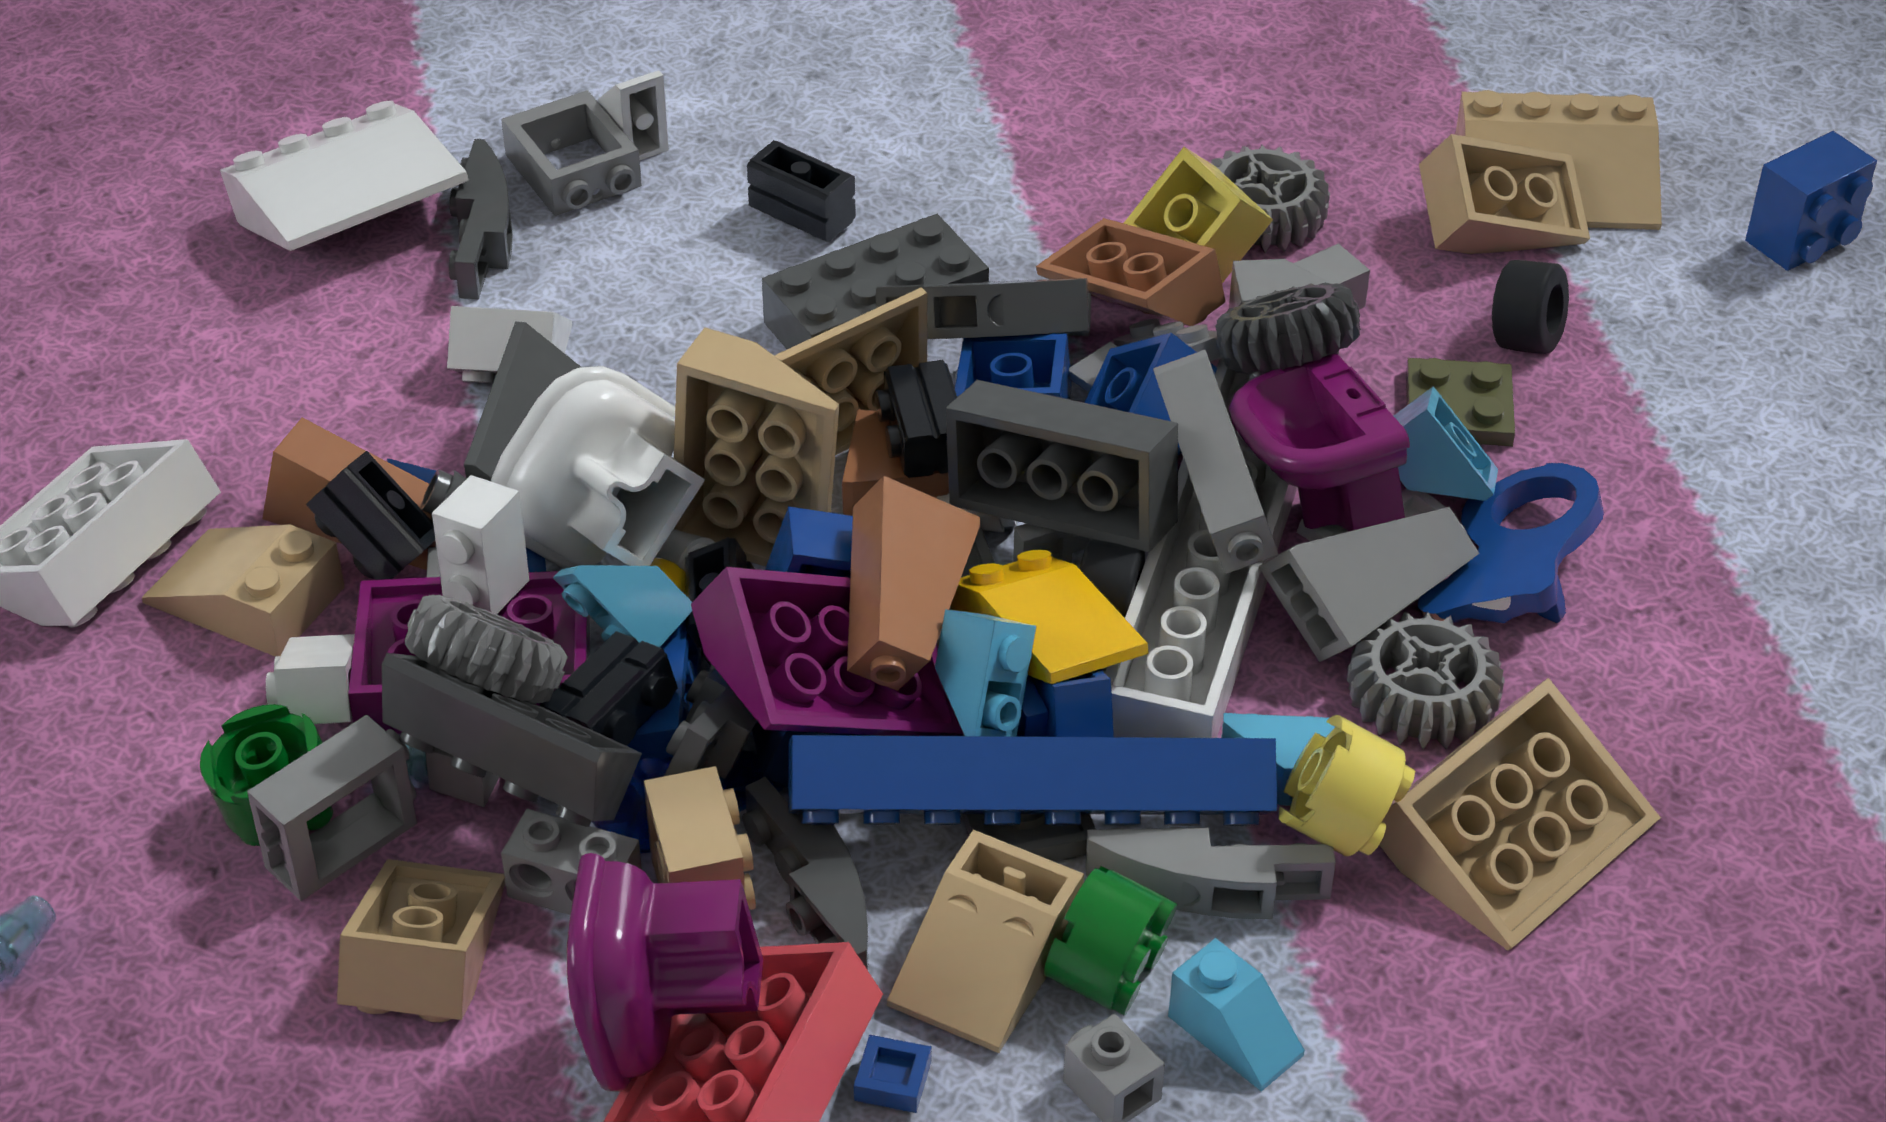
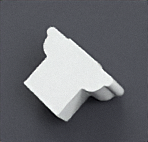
[491,366,705,569]

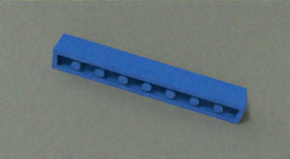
[788,735,1277,826]

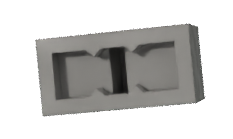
[501,809,642,915]

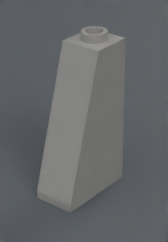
[1153,350,1279,574]
[1259,507,1480,662]

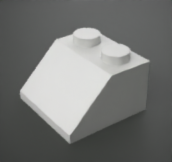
[447,306,572,383]

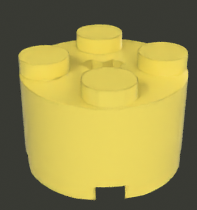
[1279,715,1415,856]

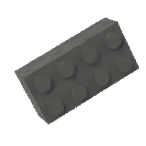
[762,214,989,349]
[946,380,1178,552]

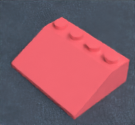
[603,942,883,1122]

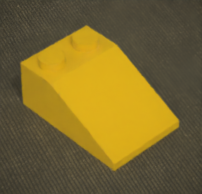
[951,550,1148,684]

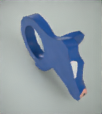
[1418,463,1604,624]

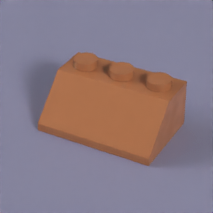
[1036,218,1226,326]

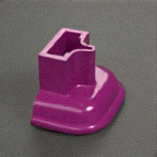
[1228,353,1410,532]
[567,853,763,1092]

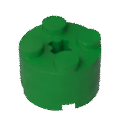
[200,704,333,846]
[1044,865,1178,1015]

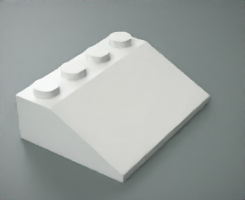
[220,101,469,251]
[0,439,221,628]

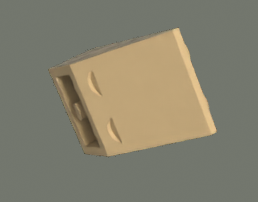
[887,830,1084,1053]

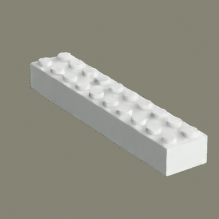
[1105,357,1298,738]

